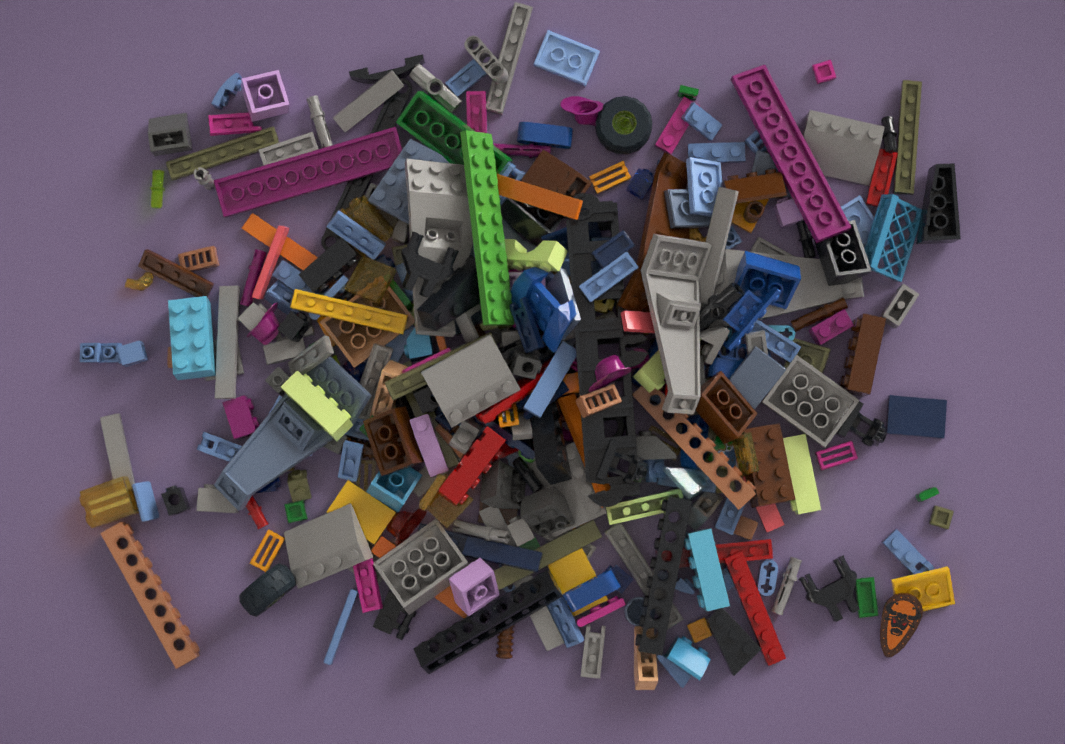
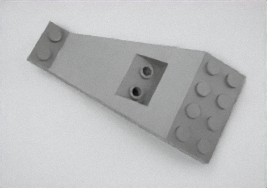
[405,159,473,337]
[641,234,712,414]
[699,249,864,330]

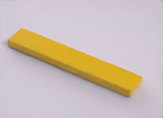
[290,289,408,335]

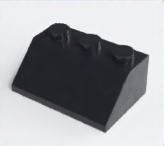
[500,180,564,246]
[813,220,872,286]

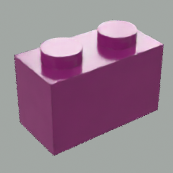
[808,309,854,346]
[222,395,260,440]

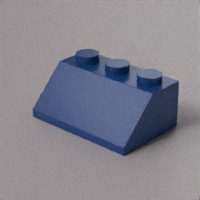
[735,251,801,309]

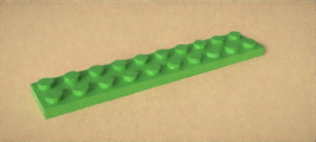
[460,130,515,326]

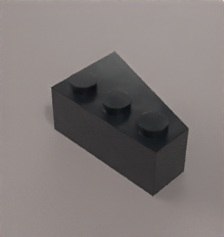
[299,238,365,293]
[705,608,762,676]

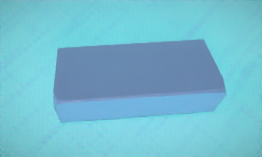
[265,280,302,315]
[132,481,159,522]

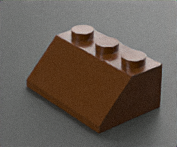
[723,169,787,204]
[696,371,758,444]
[363,407,424,476]

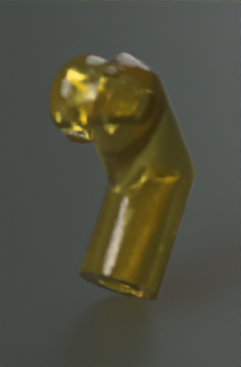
[125,272,154,291]

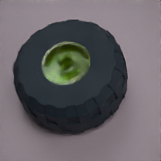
[595,96,652,155]
[239,563,296,617]

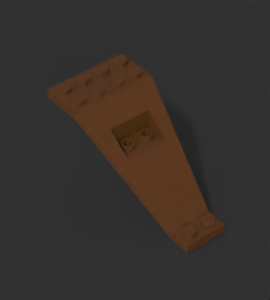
[617,152,690,312]

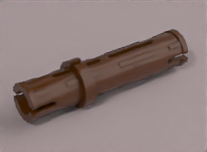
[790,297,848,332]

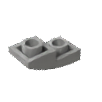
[263,337,305,365]
[510,411,533,440]

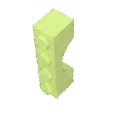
[505,239,568,272]

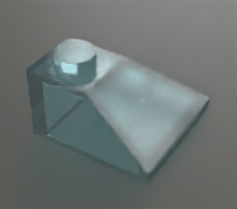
[663,468,710,500]

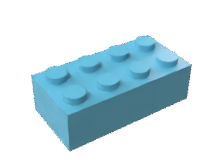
[168,296,216,380]
[684,528,730,611]

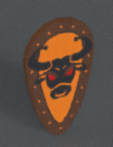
[880,593,923,657]

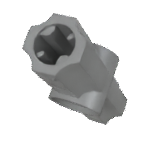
[409,64,462,113]

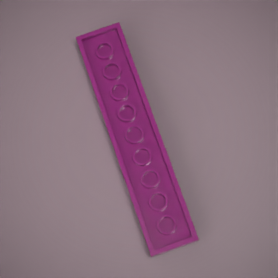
[730,65,851,243]
[214,127,403,218]

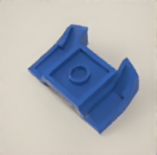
[510,267,577,353]

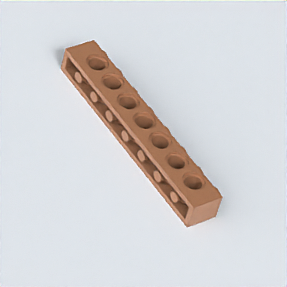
[632,386,756,510]
[100,522,200,669]

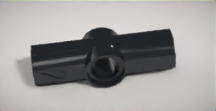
[699,282,745,332]

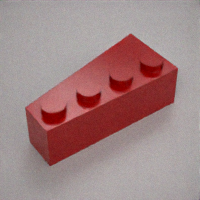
[437,426,506,507]

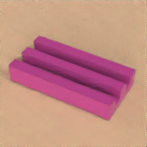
[815,441,858,471]

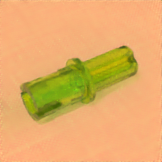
[150,170,165,209]

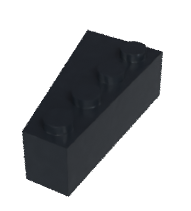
[916,163,961,244]
[417,256,480,331]
[531,401,572,485]

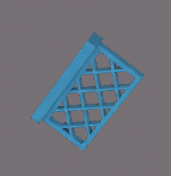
[865,194,922,282]

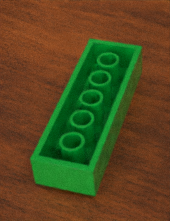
[396,91,513,175]

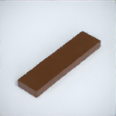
[138,249,214,298]

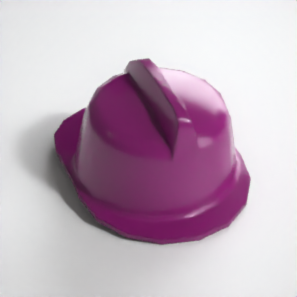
[560,96,603,126]
[247,302,280,345]
[589,355,631,393]

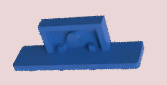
[723,286,781,351]

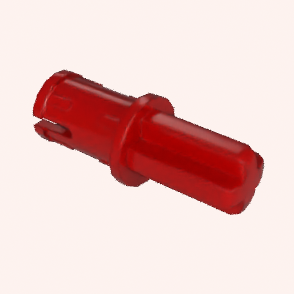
[246,495,269,530]

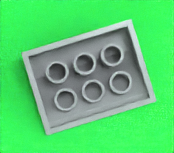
[802,110,885,186]
[421,334,521,427]
[761,355,860,448]
[526,442,607,537]
[284,503,373,589]
[373,519,469,615]

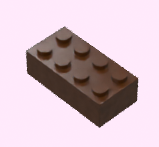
[839,313,886,397]
[739,423,795,508]

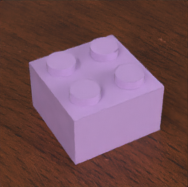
[241,70,290,122]
[449,558,500,616]

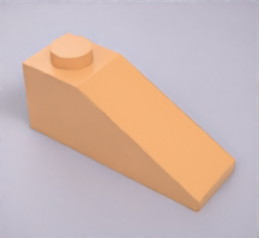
[370,360,408,417]
[634,626,658,690]

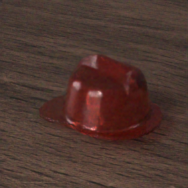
[387,507,427,546]

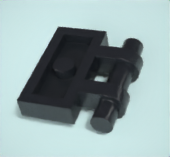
[373,591,417,640]

